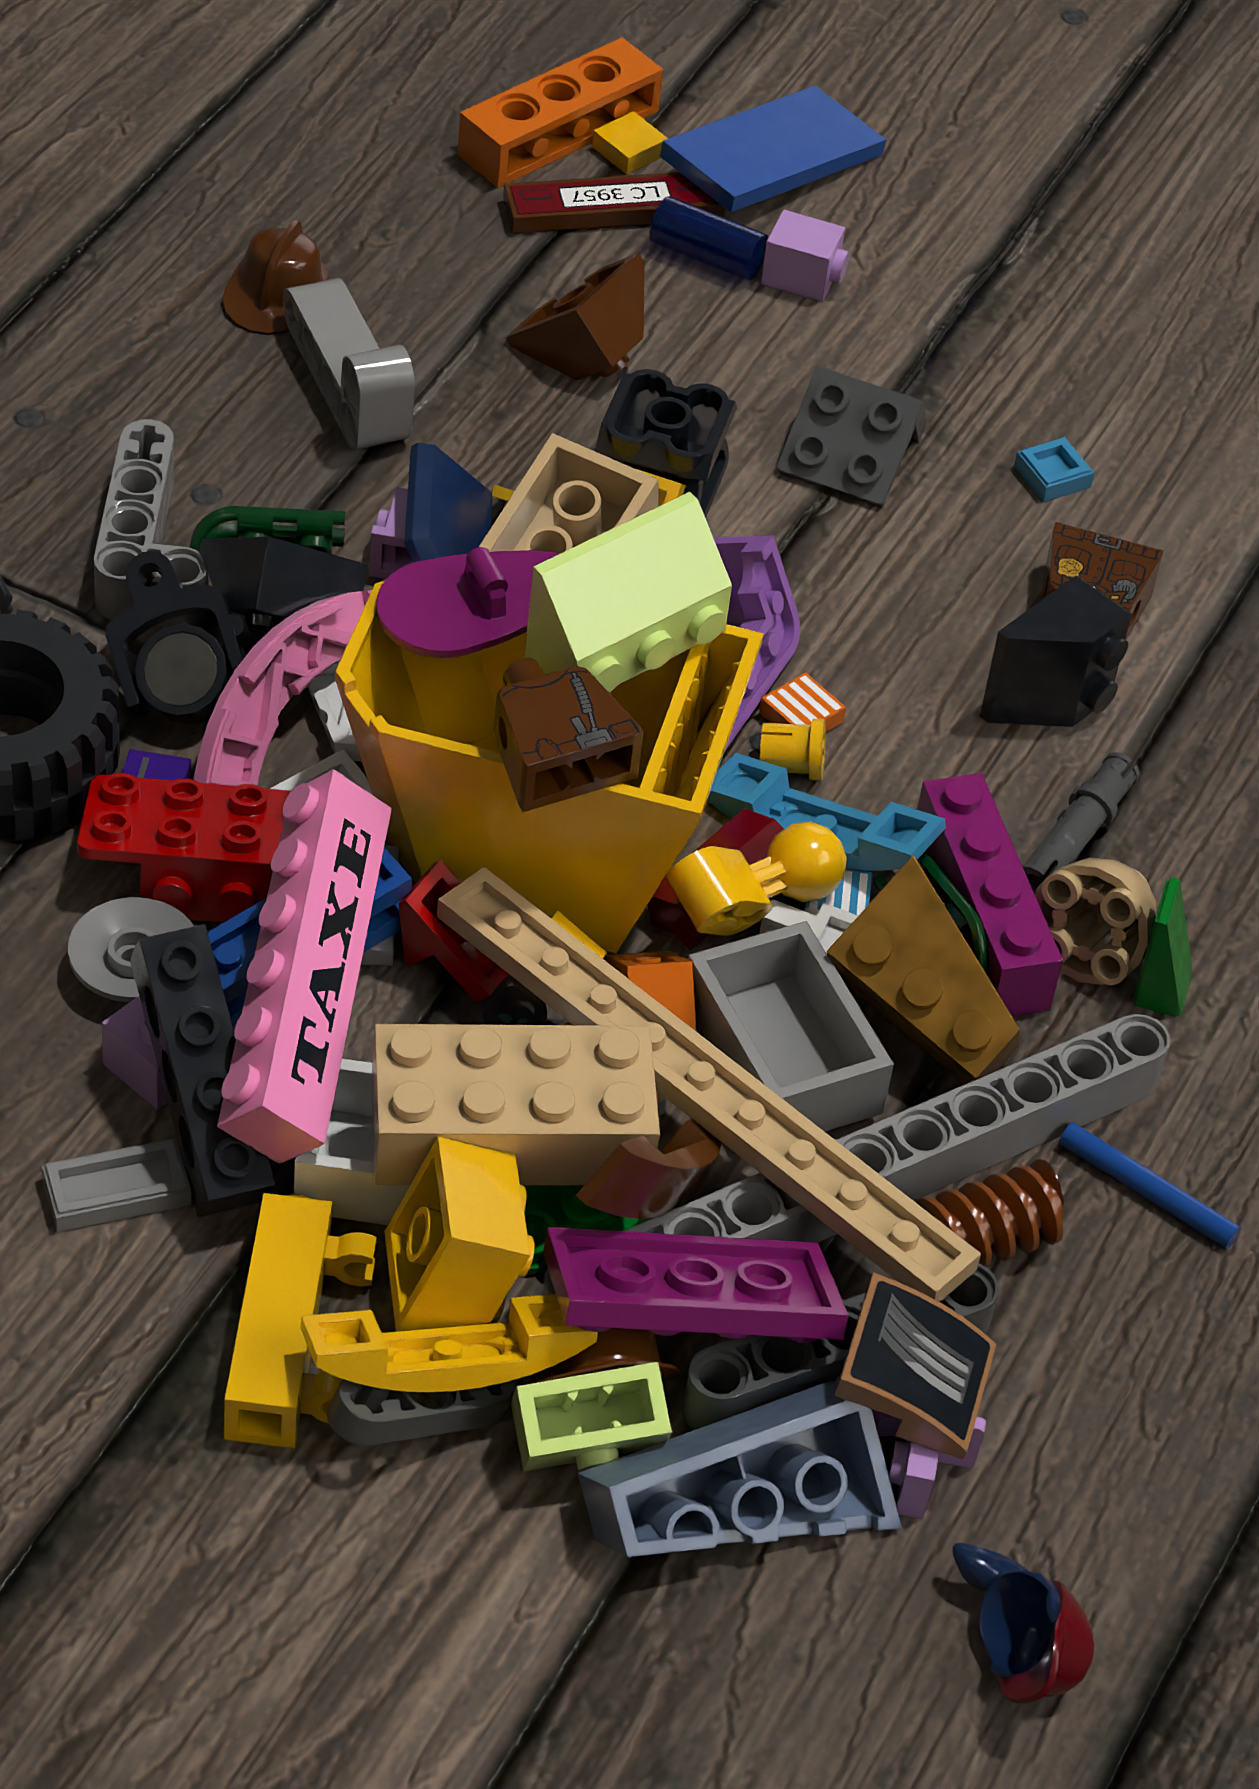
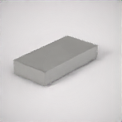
[41,1138,191,1232]

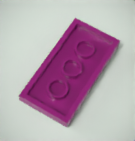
[543,1227,848,1343]

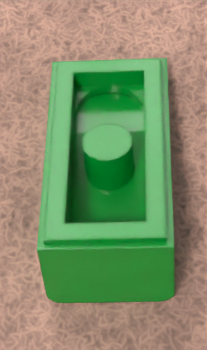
[1133,877,1192,1017]

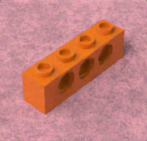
[457,37,664,188]

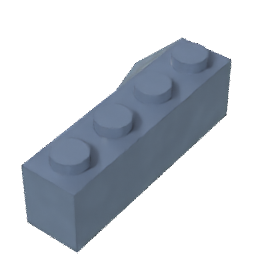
[578,1380,902,1557]

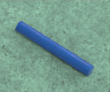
[1059,1122,1241,1250]

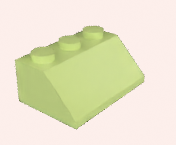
[525,492,732,692]

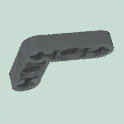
[326,1279,518,1445]

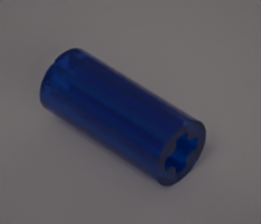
[649,196,769,281]

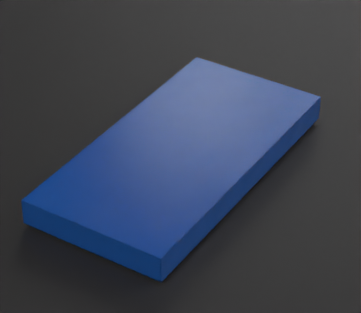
[660,86,886,213]

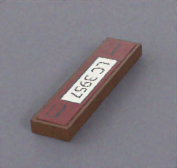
[503,172,725,233]

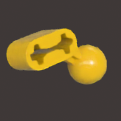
[666,821,847,936]

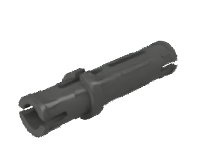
[1022,752,1140,894]

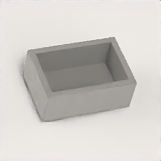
[688,921,894,1132]

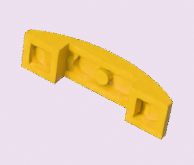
[301,1294,598,1392]

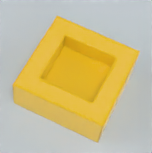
[592,111,668,175]

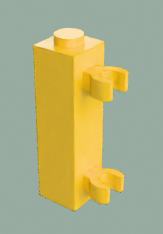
[224,1193,377,1448]

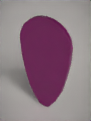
[376,547,561,658]

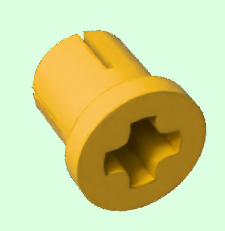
[760,719,826,781]

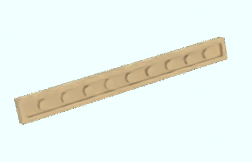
[437,867,981,1302]

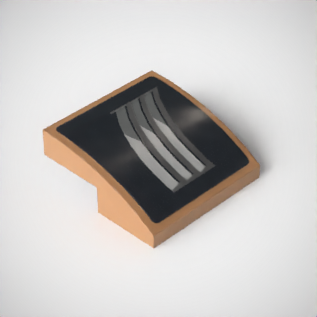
[834,1272,996,1460]

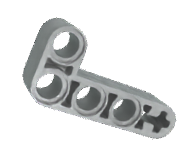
[282,278,415,450]
[94,419,209,627]

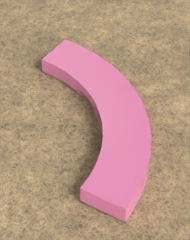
[194,590,372,786]

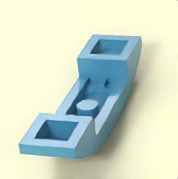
[707,753,946,871]

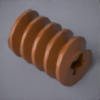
[916,1159,1064,1267]

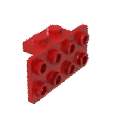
[77,773,291,923]

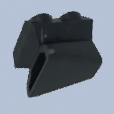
[595,369,737,518]

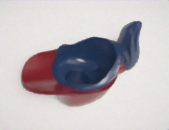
[952,1543,1094,1704]

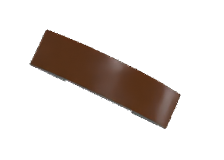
[576,1119,721,1219]

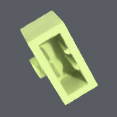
[511,1362,672,1472]

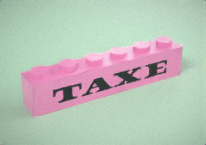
[217,769,392,1164]

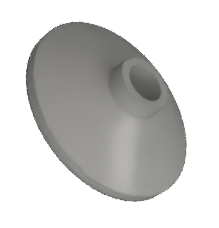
[68,897,194,1002]

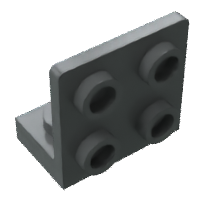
[777,365,927,507]

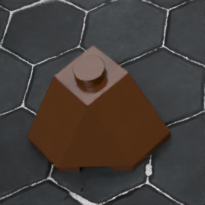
[505,253,645,380]

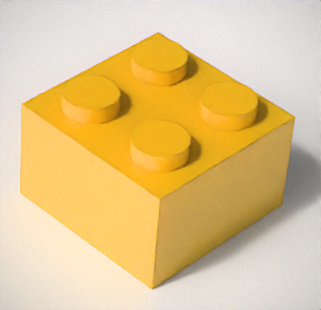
[384,1136,534,1332]

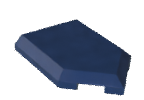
[404,443,493,563]

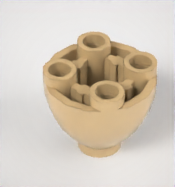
[1035,858,1157,985]

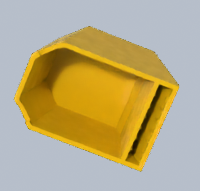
[335,580,764,953]

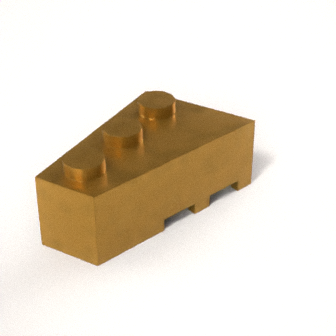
[827,855,1020,1085]

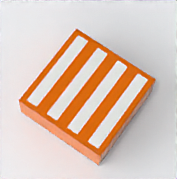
[759,672,846,732]

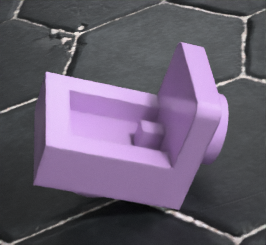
[888,1417,986,1519]

